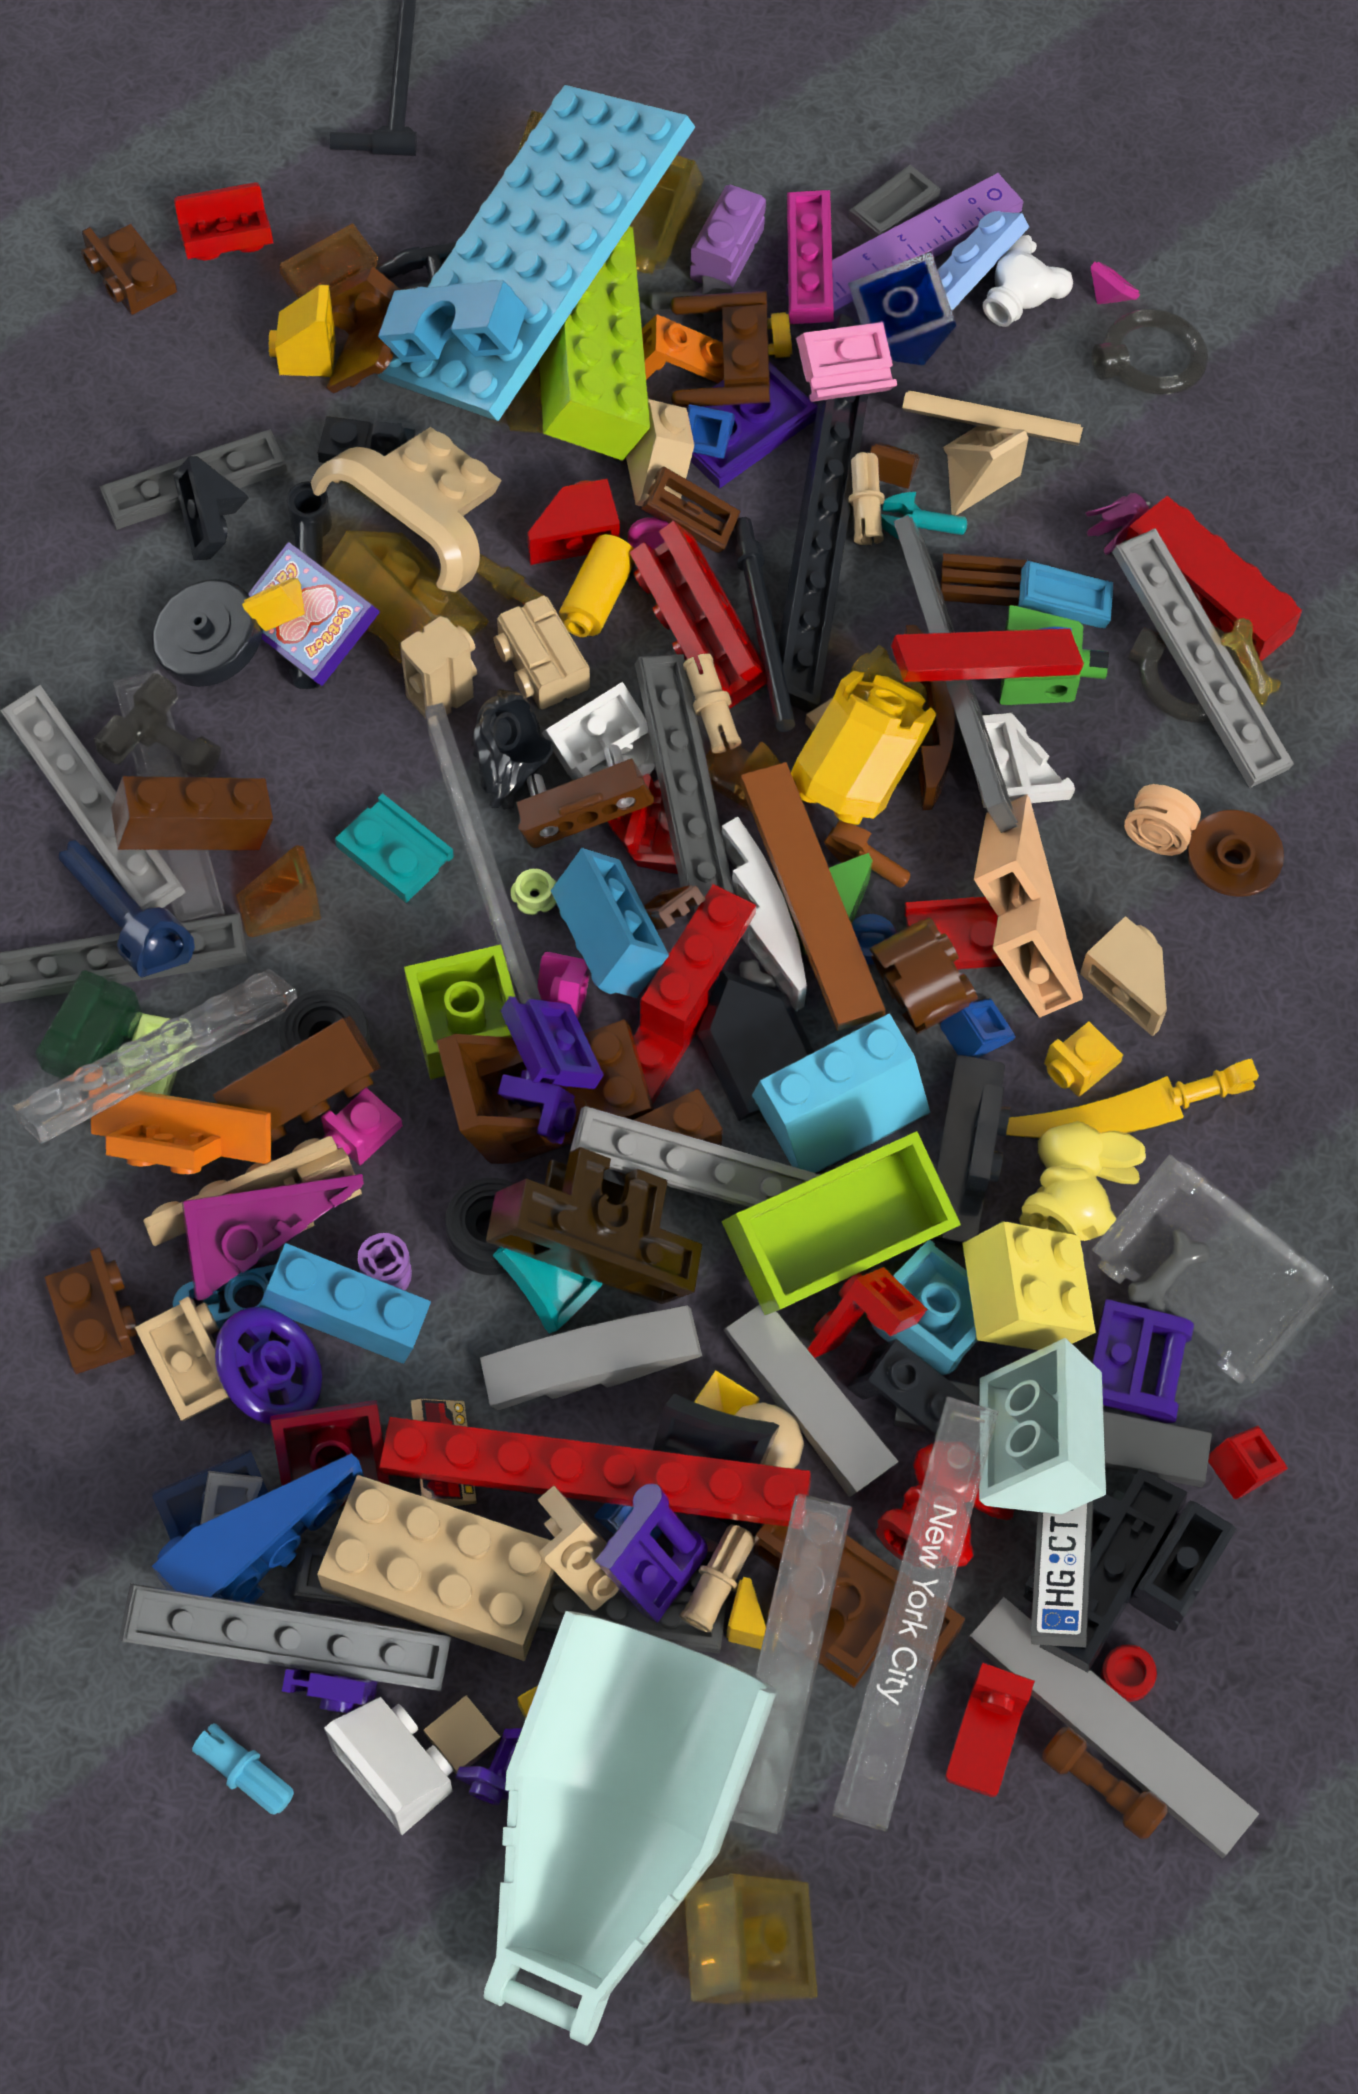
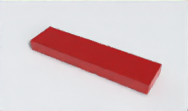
[891,629,1084,682]

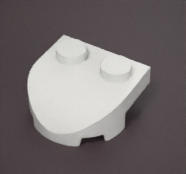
[542,682,655,780]

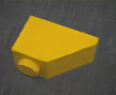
[269,285,336,377]

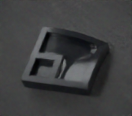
[653,1393,780,1526]

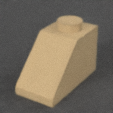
[626,399,694,506]
[1080,916,1167,1036]

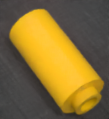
[559,534,635,637]

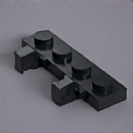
[1024,1468,1188,1673]

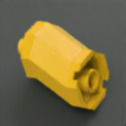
[791,671,936,825]

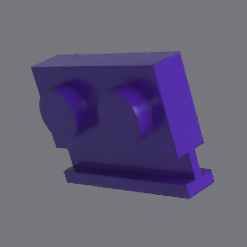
[500,996,604,1089]
[282,1668,378,1713]

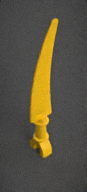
[1006,1058,1259,1138]

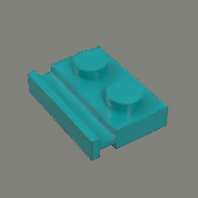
[335,793,454,903]

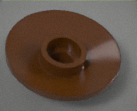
[1187,810,1284,897]

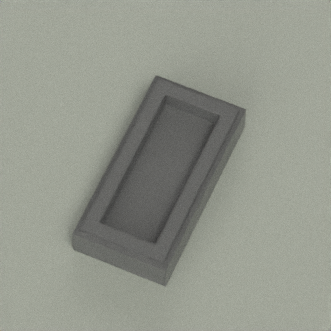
[849,164,941,239]

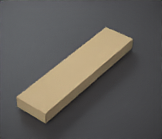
[902,390,1083,446]

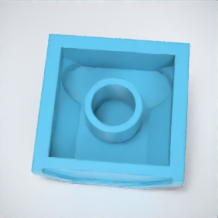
[871,1240,978,1375]

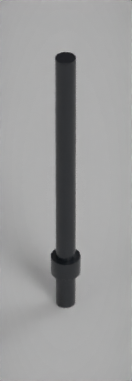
[734,517,795,732]

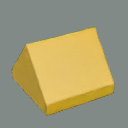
[242,577,305,632]

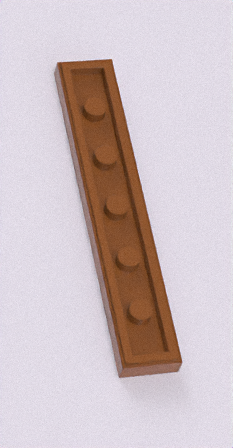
[740,762,885,1031]

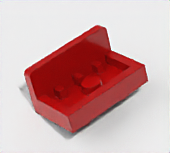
[174,182,274,261]

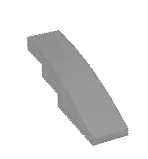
[480,1306,702,1410]

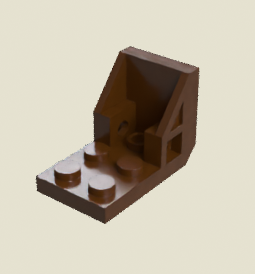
[436,1019,654,1164]

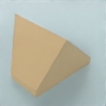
[943,426,1028,515]

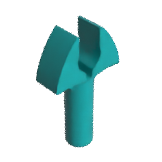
[881,492,967,539]

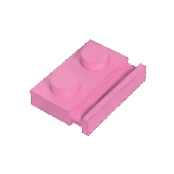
[796,322,897,402]

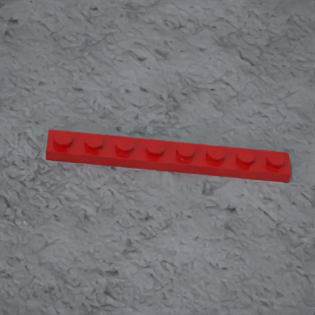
[379,1417,811,1529]

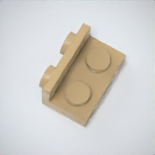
[538,1486,620,1611]

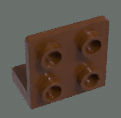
[326,266,401,394]

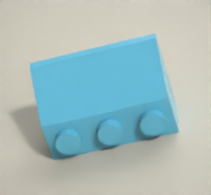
[752,1013,930,1173]

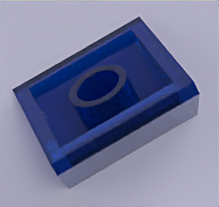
[848,251,957,365]

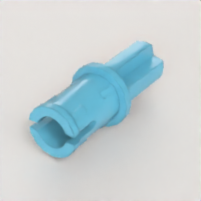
[192,1723,294,1815]

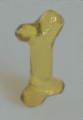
[1221,618,1281,707]

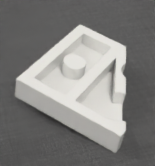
[974,713,1075,808]

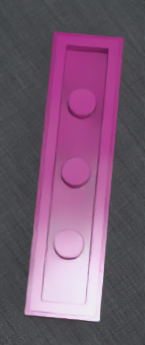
[787,190,834,324]

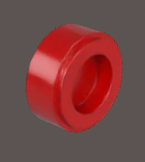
[1101,1644,1157,1702]

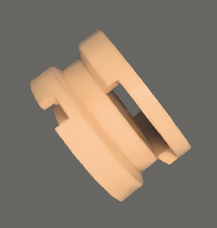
[1124,784,1201,856]

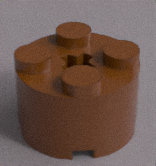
[869,917,978,1035]

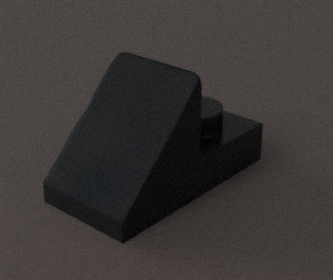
[173,456,249,561]

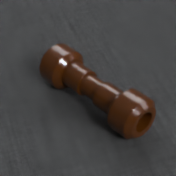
[1042,1726,1168,1839]

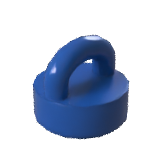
[851,914,896,964]

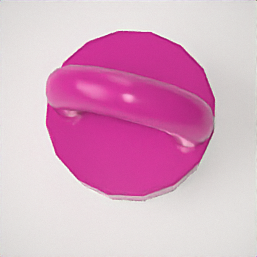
[628,517,669,549]

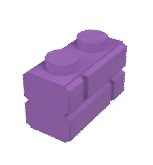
[690,184,766,288]

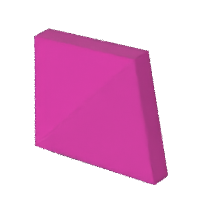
[1091,262,1140,304]

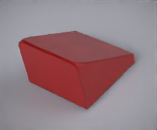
[1208,1425,1288,1499]

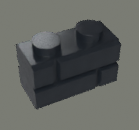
[1129,1500,1237,1631]

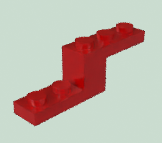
[633,884,756,1104]

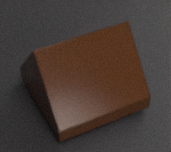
[870,442,921,489]

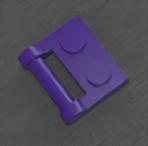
[1091,1299,1194,1424]
[595,1484,708,1623]

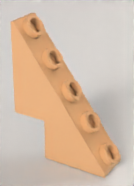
[974,794,1083,1018]

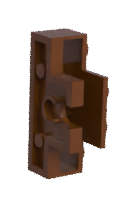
[753,1508,965,1689]

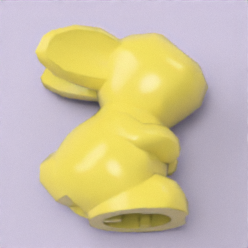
[1019,1121,1146,1241]

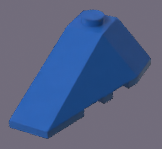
[152,1453,364,1603]

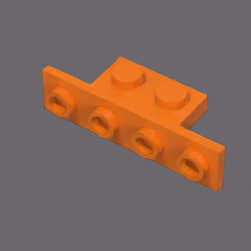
[90,1084,271,1174]

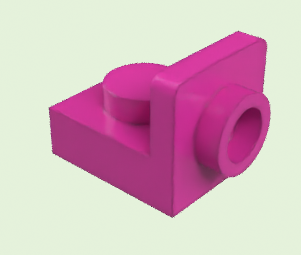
[536,952,590,1019]
[321,1088,403,1166]

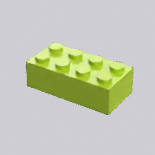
[721,1131,961,1315]

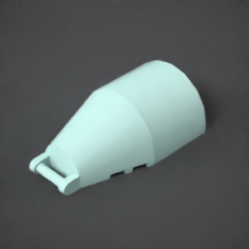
[484,1611,778,2045]

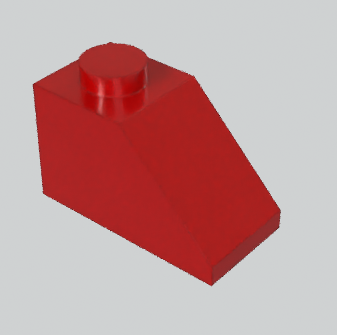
[528,479,620,565]

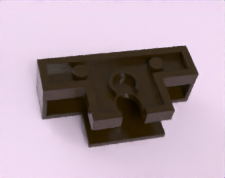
[486,1147,703,1304]

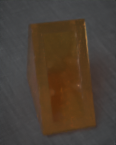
[236,845,321,937]

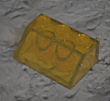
[323,531,489,663]

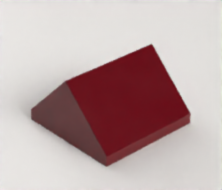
[271,1400,390,1506]

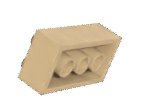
[317,1475,557,1661]

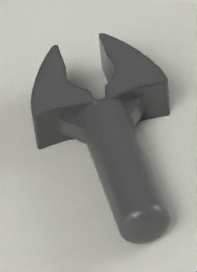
[649,276,733,325]

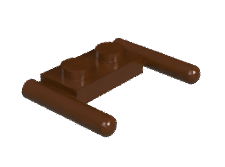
[670,291,770,408]

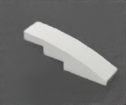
[722,817,807,1011]

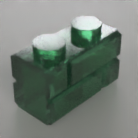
[35,970,143,1090]

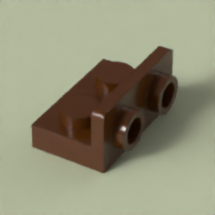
[81,224,177,315]
[44,1247,138,1374]

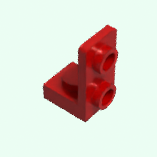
[807,1267,928,1358]
[945,1663,1035,1797]

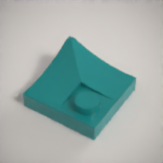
[493,1247,603,1334]

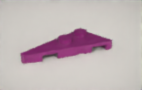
[181,1174,364,1301]

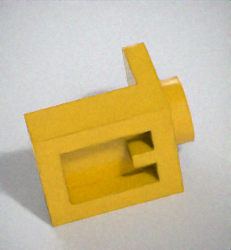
[1044,1021,1123,1097]

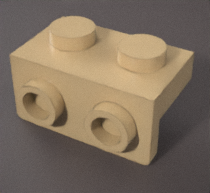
[135,1296,242,1421]

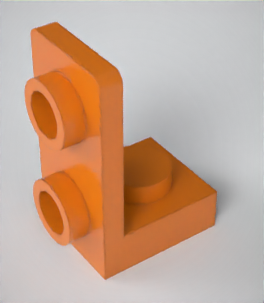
[642,314,724,383]

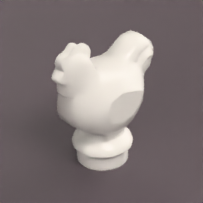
[983,235,1073,327]

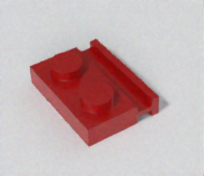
[904,897,1004,969]

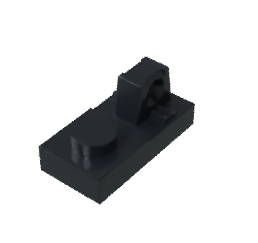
[317,416,415,463]

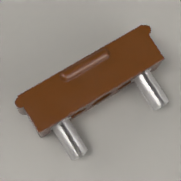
[517,744,654,848]

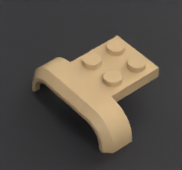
[311,427,502,592]

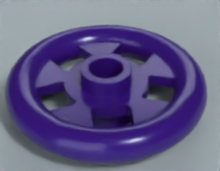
[215,1307,322,1425]

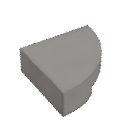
[200,1471,263,1524]

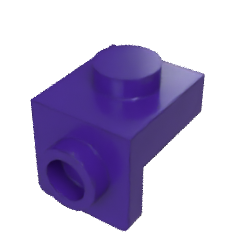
[498,1070,576,1144]
[455,1728,522,1805]

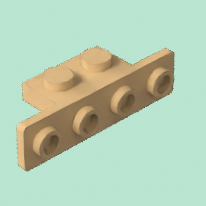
[143,1136,337,1246]

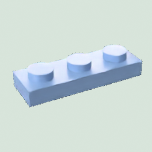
[913,211,1029,313]

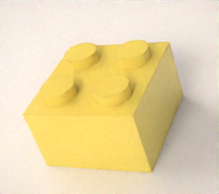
[962,1221,1096,1350]

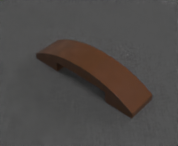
[905,625,955,810]

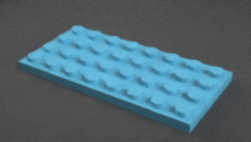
[378,85,695,421]

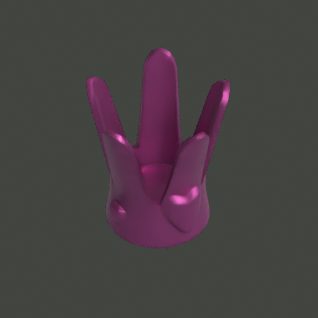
[1085,493,1150,555]

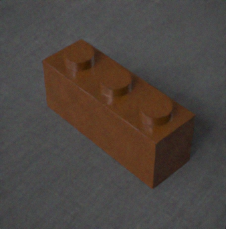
[111,776,273,850]
[213,1016,381,1143]

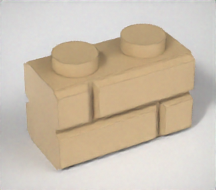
[493,596,590,710]
[401,616,477,723]

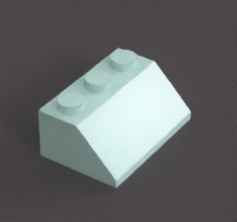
[979,1338,1106,1514]

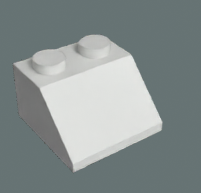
[324,1697,453,1835]

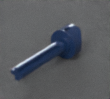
[58,840,195,978]

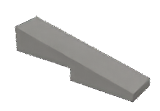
[724,1304,899,1497]

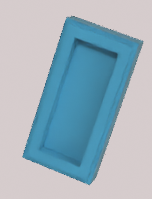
[1019,560,1113,628]

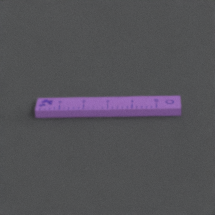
[786,173,1023,324]

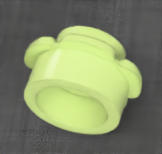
[511,869,556,915]

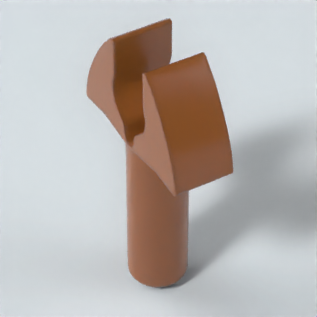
[824,821,910,888]

